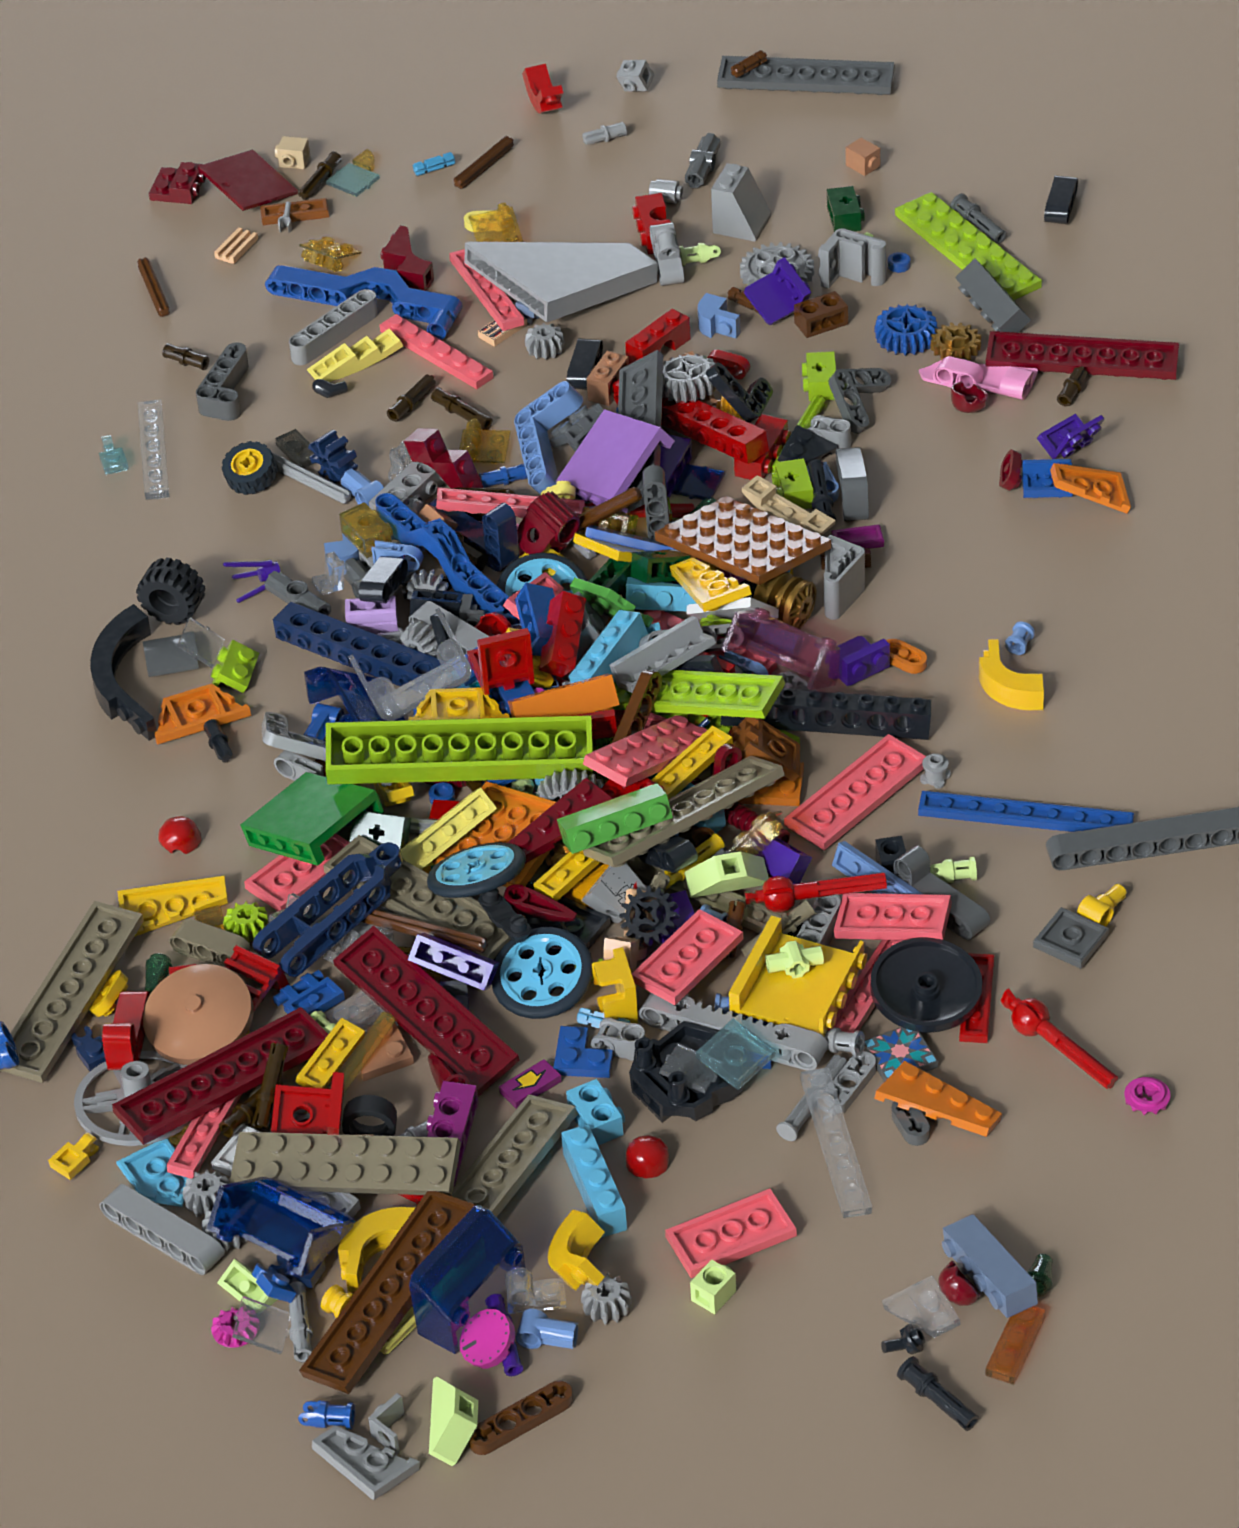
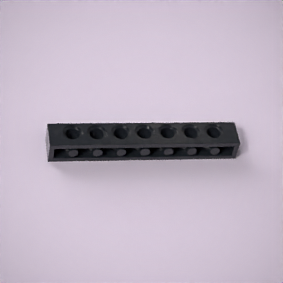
[720,688,931,740]

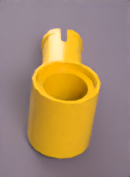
[1077,884,1127,927]

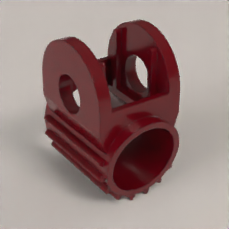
[517,491,581,554]

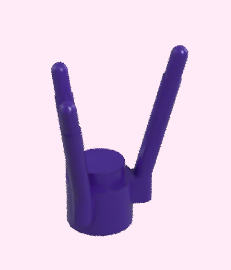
[223,560,281,603]

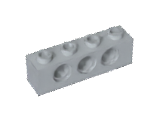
[369,462,445,523]

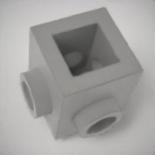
[616,60,654,91]

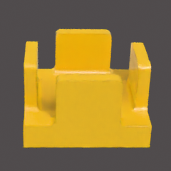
[592,947,638,1024]

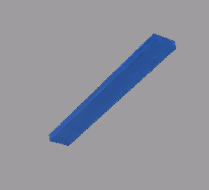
[918,791,1134,832]

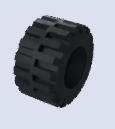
[136,557,206,625]

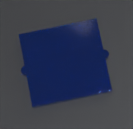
[673,464,725,502]

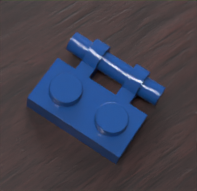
[273,970,345,1015]

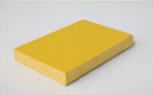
[573,533,643,562]

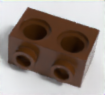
[794,291,848,338]

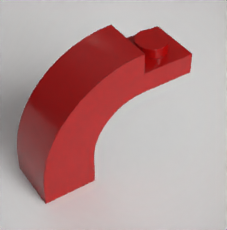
[522,63,563,113]

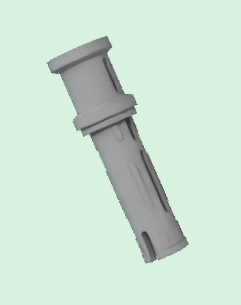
[786,1027,865,1056]

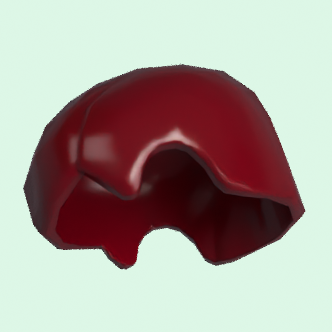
[951,381,988,413]
[938,1261,981,1306]

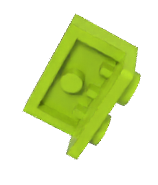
[210,639,259,693]

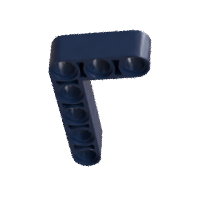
[422,498,519,572]

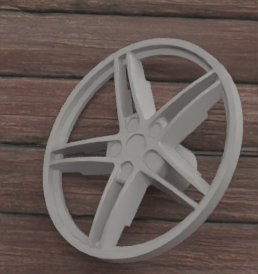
[74,1051,192,1146]

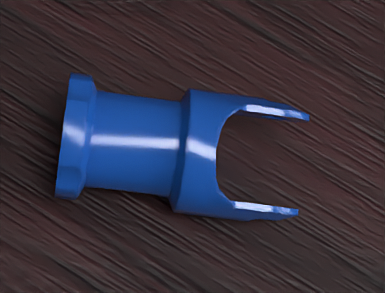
[298,1401,355,1430]

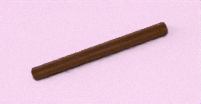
[350,905,488,953]

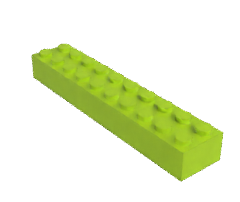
[326,716,593,785]

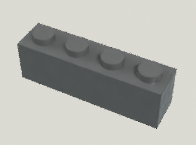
[955,258,1031,333]

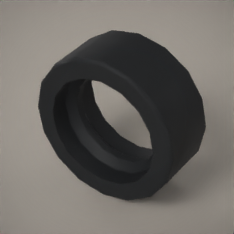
[342,1095,397,1136]

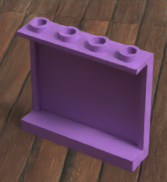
[556,409,675,513]

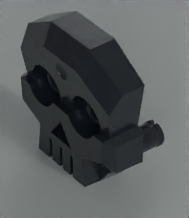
[629,1021,743,1123]

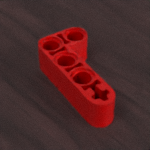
[102,991,150,1070]

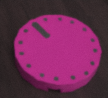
[459,1309,515,1369]

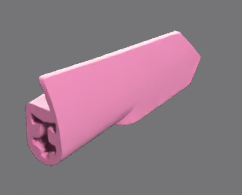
[919,357,1038,400]

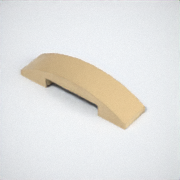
[742,475,836,536]

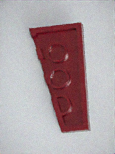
[508,778,613,864]

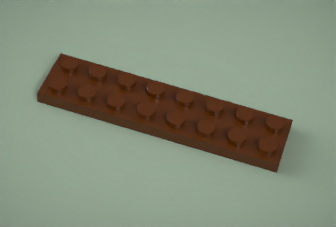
[299,1191,479,1394]

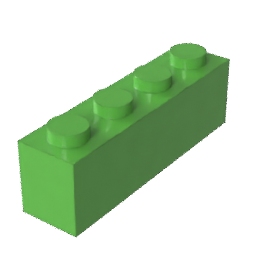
[557,783,673,854]

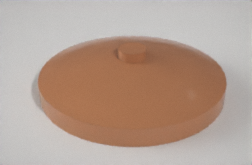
[143,964,254,1065]

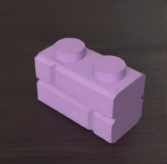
[345,596,398,634]

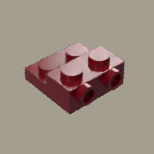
[149,162,206,204]

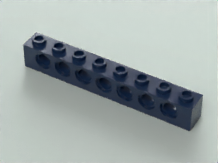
[273,602,455,697]

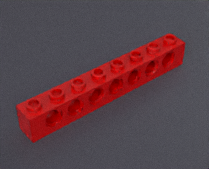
[612,380,769,465]

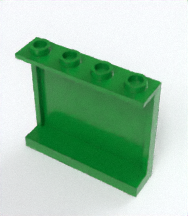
[240,772,384,866]

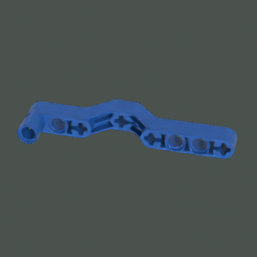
[265,265,463,340]
[375,493,521,625]

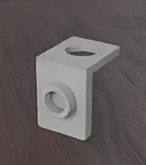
[368,1393,404,1455]

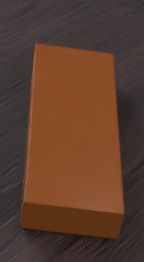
[260,198,329,226]

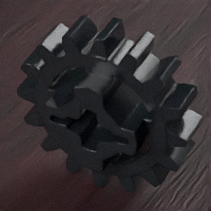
[619,886,680,947]

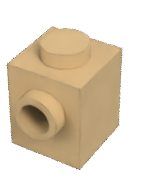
[275,136,310,169]

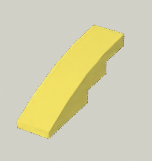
[307,329,403,382]

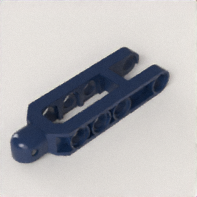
[253,842,403,977]

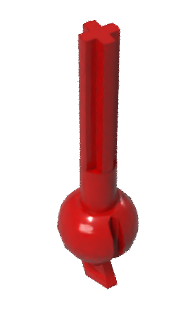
[744,873,887,913]
[1000,988,1118,1089]

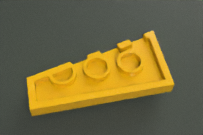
[670,557,752,612]
[118,876,228,937]

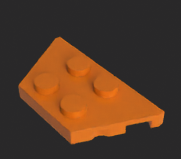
[155,683,251,745]

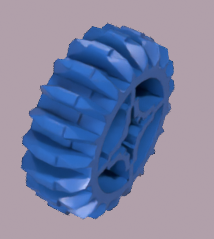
[874,304,938,355]

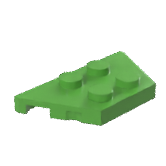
[570,578,653,628]

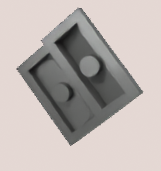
[143,633,199,677]

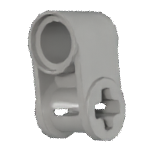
[807,415,852,449]
[591,1018,646,1061]

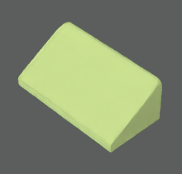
[217,1259,278,1315]

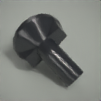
[881,1324,925,1355]

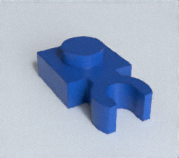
[252,1263,297,1303]

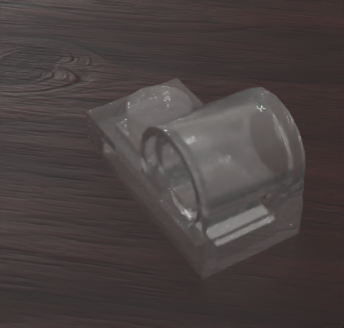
[505,1268,567,1314]

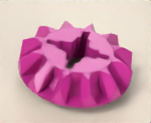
[1124,1077,1170,1115]
[211,1306,259,1348]

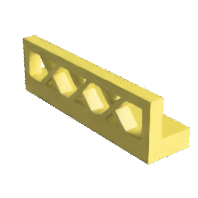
[400,787,497,869]

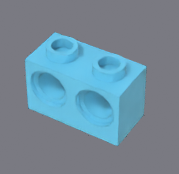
[566,1079,625,1146]

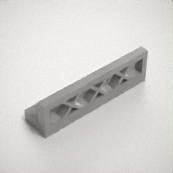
[609,616,716,693]

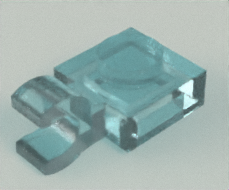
[99,435,129,475]

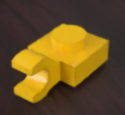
[48,1132,99,1180]

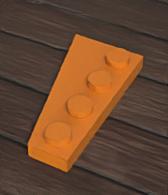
[874,1061,1002,1137]

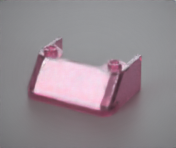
[721,607,840,690]

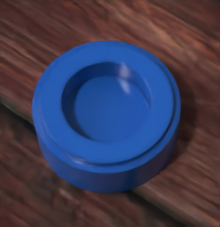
[888,252,911,273]
[428,782,455,804]

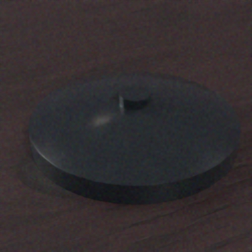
[870,937,983,1033]

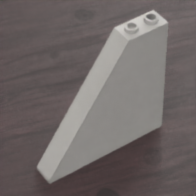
[464,242,658,322]

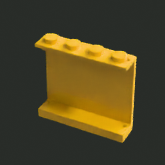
[729,915,867,1037]

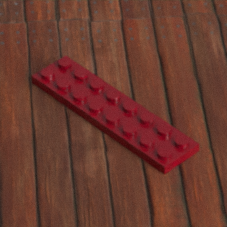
[985,331,1179,380]
[333,925,520,1097]
[112,1007,328,1145]

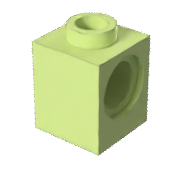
[690,1260,736,1314]

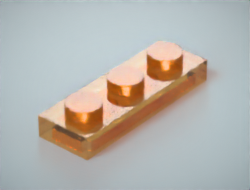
[985,1306,1045,1385]

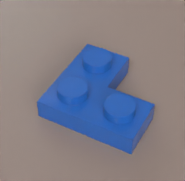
[554,1026,613,1078]

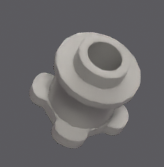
[920,754,951,789]

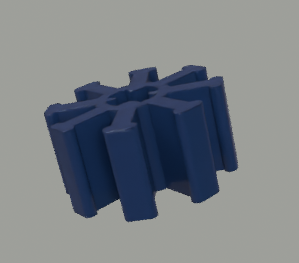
[308,430,358,483]

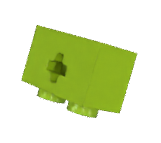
[802,351,836,401]
[772,459,813,509]

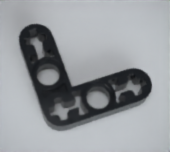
[706,362,773,423]

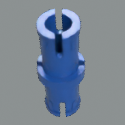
[479,464,527,488]

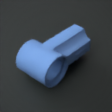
[341,468,384,510]
[515,1309,579,1349]

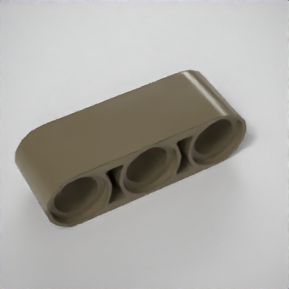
[169,919,251,971]

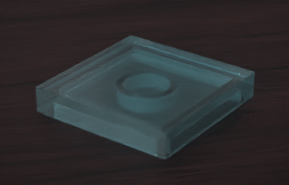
[696,1018,776,1090]

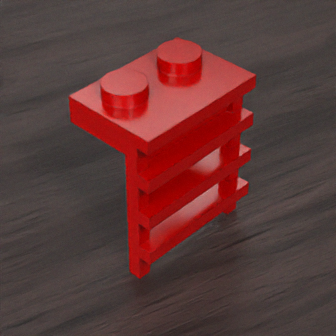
[224,945,290,1011]

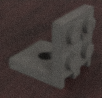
[549,403,604,452]

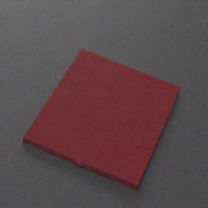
[198,149,298,211]

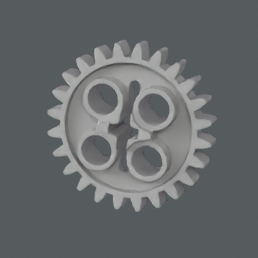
[740,242,814,285]

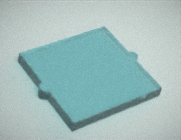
[326,163,380,197]

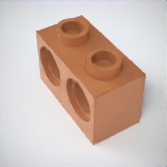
[586,351,629,406]

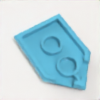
[116,1138,188,1207]

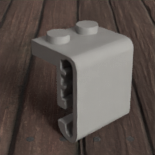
[818,229,886,289]
[824,535,865,620]

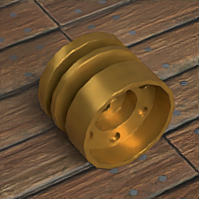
[753,571,817,632]

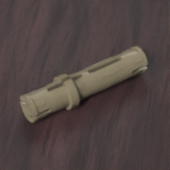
[740,899,816,958]

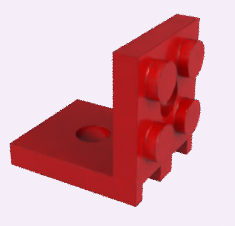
[467,628,535,695]
[271,1072,344,1135]

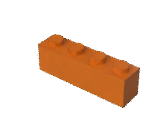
[508,673,620,718]

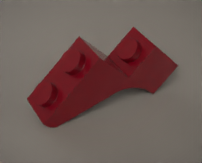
[381,225,434,291]
[403,428,484,489]

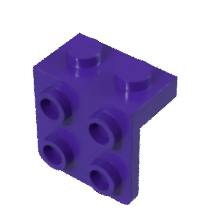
[744,257,812,325]
[1037,413,1105,459]
[821,636,890,687]

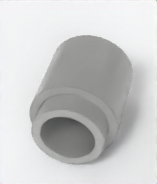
[649,179,683,204]

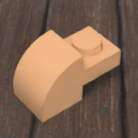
[604,935,647,972]

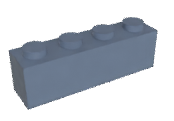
[942,1214,1038,1318]

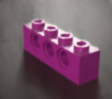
[427,1081,479,1188]

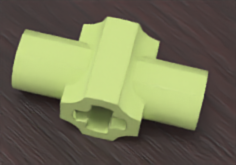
[765,941,824,978]

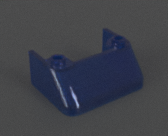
[409,1205,527,1355]

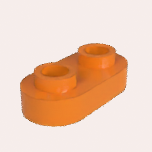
[886,639,927,674]

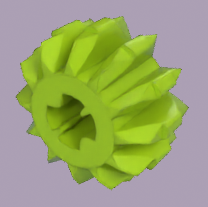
[223,900,270,943]

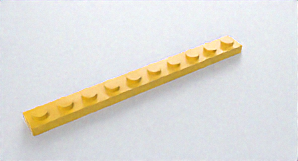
[533,725,733,901]

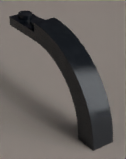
[90,604,157,741]

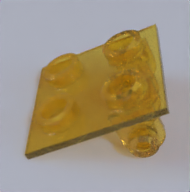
[469,203,523,242]
[299,237,362,272]
[459,418,511,463]
[729,811,783,856]

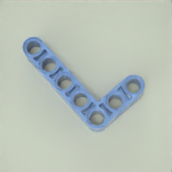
[514,381,583,495]

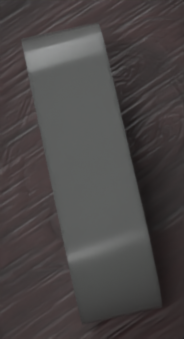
[891,1101,930,1146]

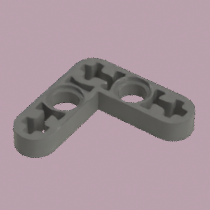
[828,368,891,434]

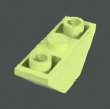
[684,851,769,898]
[429,1377,479,1466]

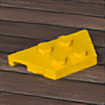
[408,687,510,721]

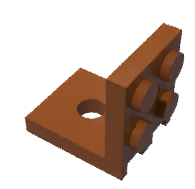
[710,717,800,782]

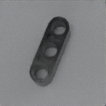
[1044,175,1078,225]
[566,338,603,390]
[359,556,408,604]
[638,835,698,873]

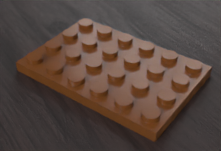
[655,496,831,585]

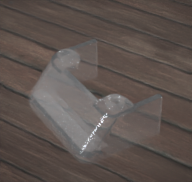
[348,608,472,721]

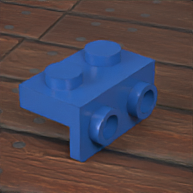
[1022,459,1073,498]

